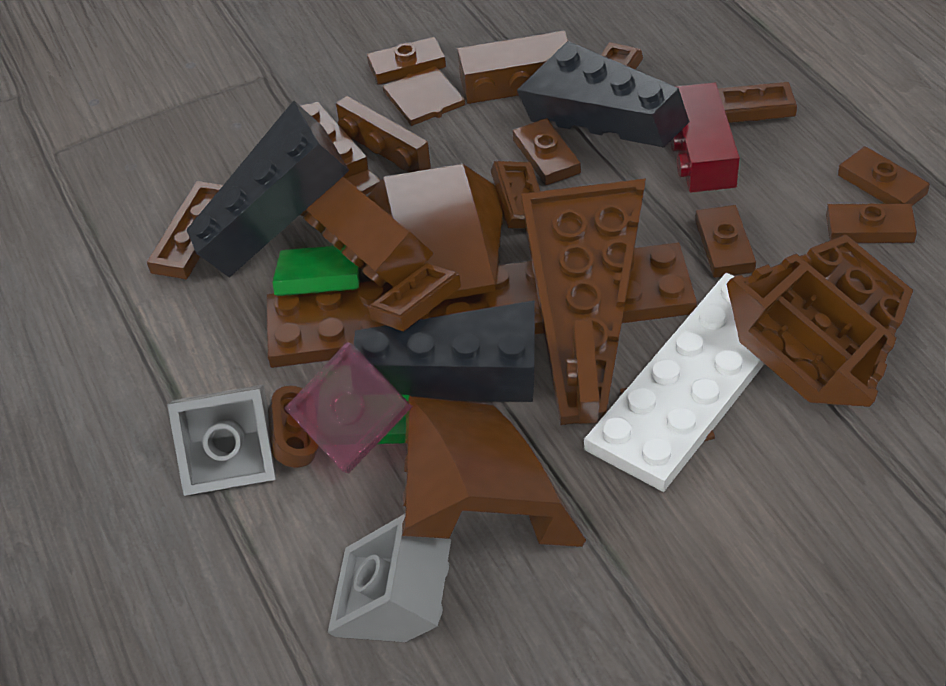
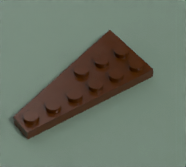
[521,178,646,425]

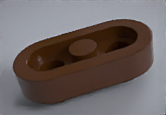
[268,386,320,468]

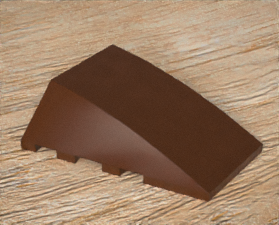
[367,164,504,300]
[726,235,913,407]
[402,396,586,547]

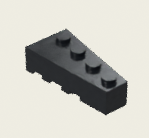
[517,41,690,148]
[186,100,349,278]
[351,300,535,402]

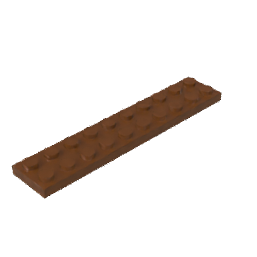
[267,242,697,368]

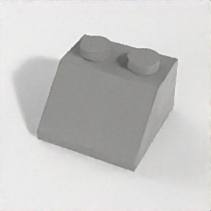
[167,384,276,496]
[328,513,451,642]

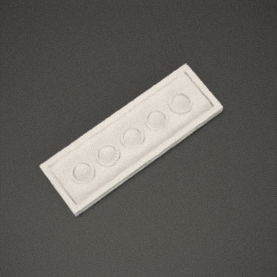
[584,273,764,492]

